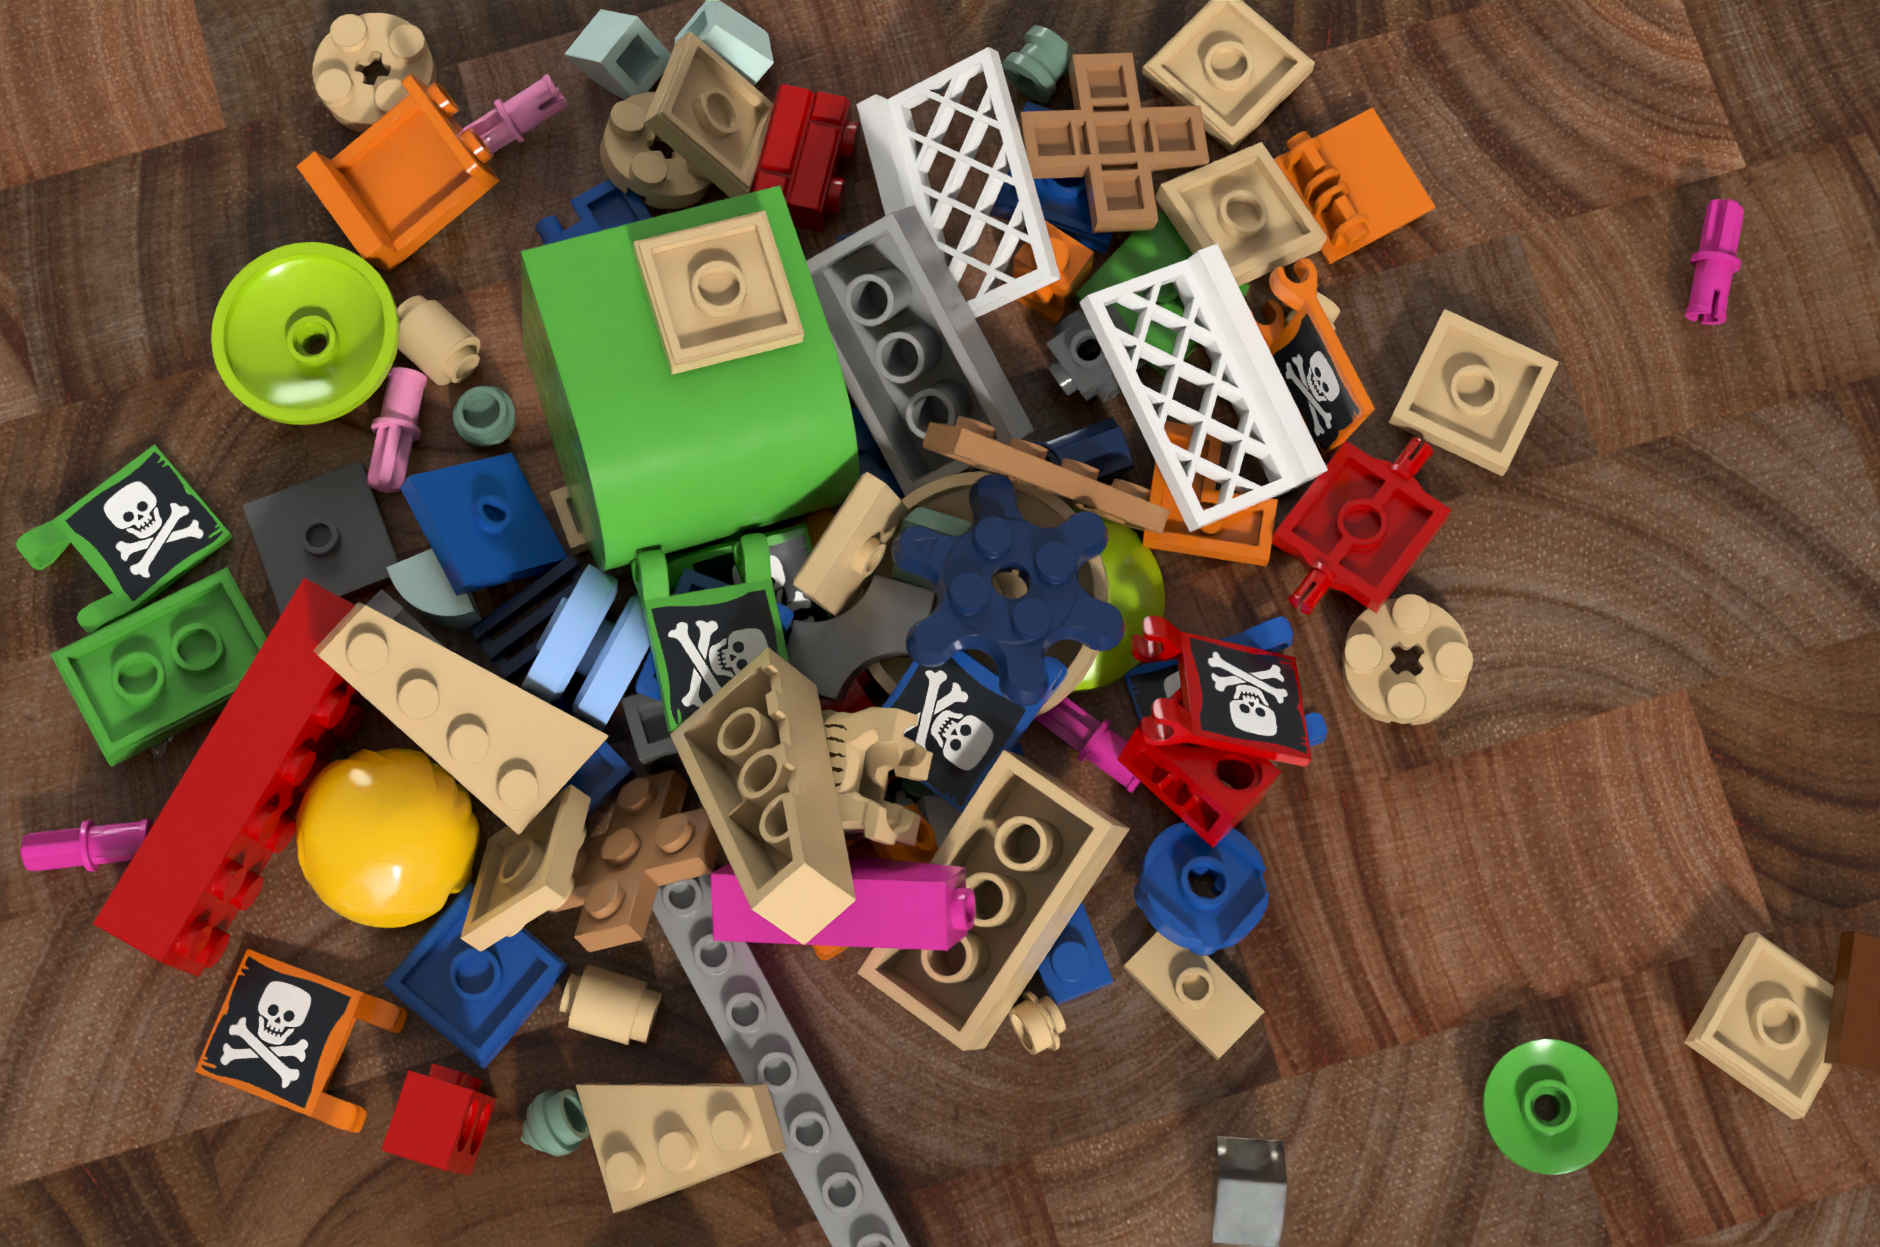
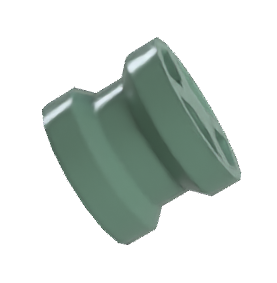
[1002,25,1076,103]

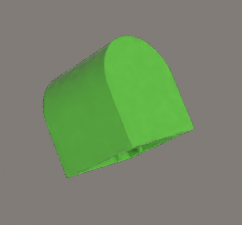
[521,185,859,571]

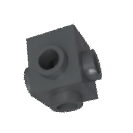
[1046,304,1149,404]

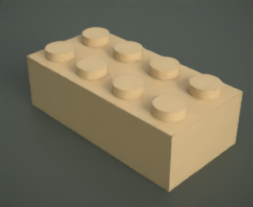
[857,750,1130,1051]

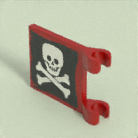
[1130,615,1312,767]

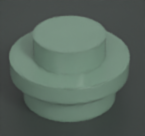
[453,385,516,448]

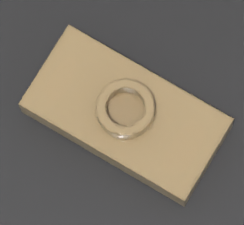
[1123,931,1265,1060]

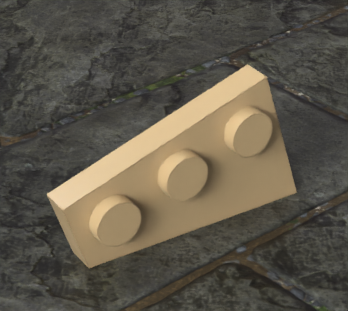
[576,1082,787,1213]

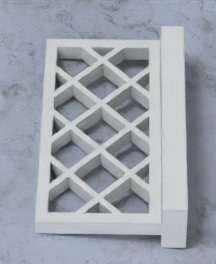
[856,47,1061,318]
[1079,244,1328,532]

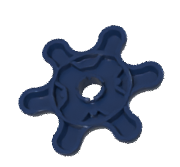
[891,474,1125,706]

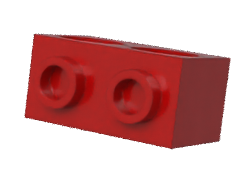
[1117,687,1281,847]
[381,1063,497,1176]

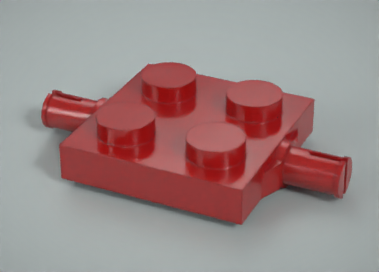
[1272,437,1452,615]

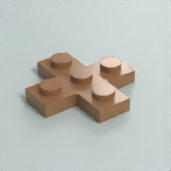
[1017,53,1209,233]
[552,769,721,952]

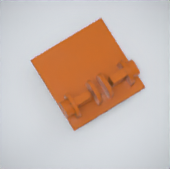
[1274,107,1435,265]

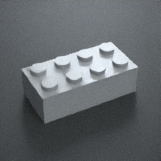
[806,205,1034,497]

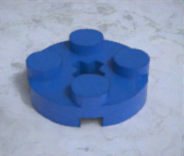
[1134,822,1269,956]

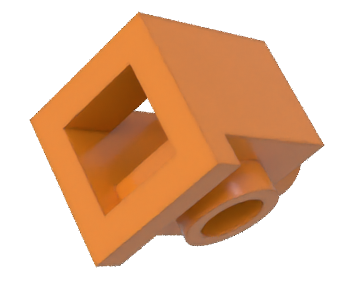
[1013,221,1094,326]

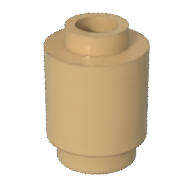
[397,295,480,385]
[559,964,662,1045]

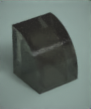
[1212,1136,1287,1247]

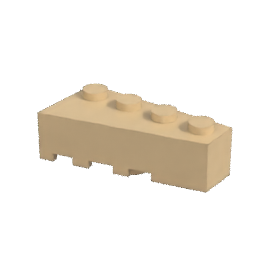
[313,602,609,835]
[670,647,856,945]

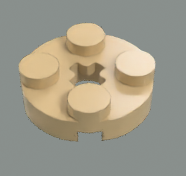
[312,13,438,133]
[600,92,713,209]
[1341,594,1473,725]

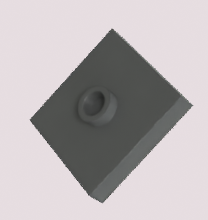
[242,460,400,614]

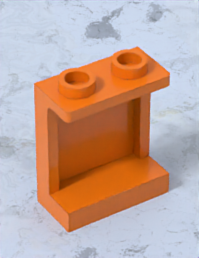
[296,73,500,273]

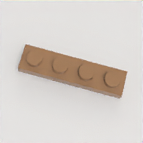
[922,416,1170,534]

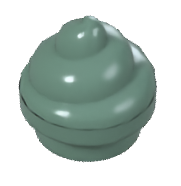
[520,1089,590,1157]

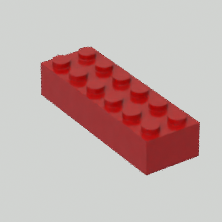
[93,578,366,977]

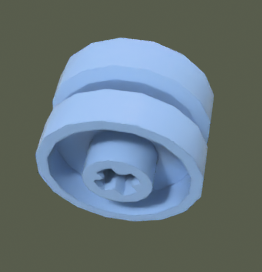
[521,564,650,731]

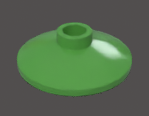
[1482,1039,1618,1175]

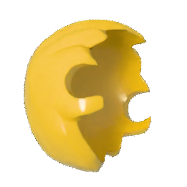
[296,748,480,928]

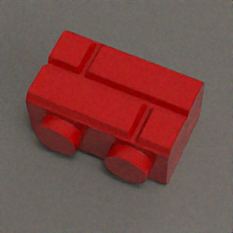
[750,84,860,232]

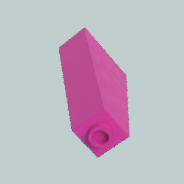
[710,855,976,951]

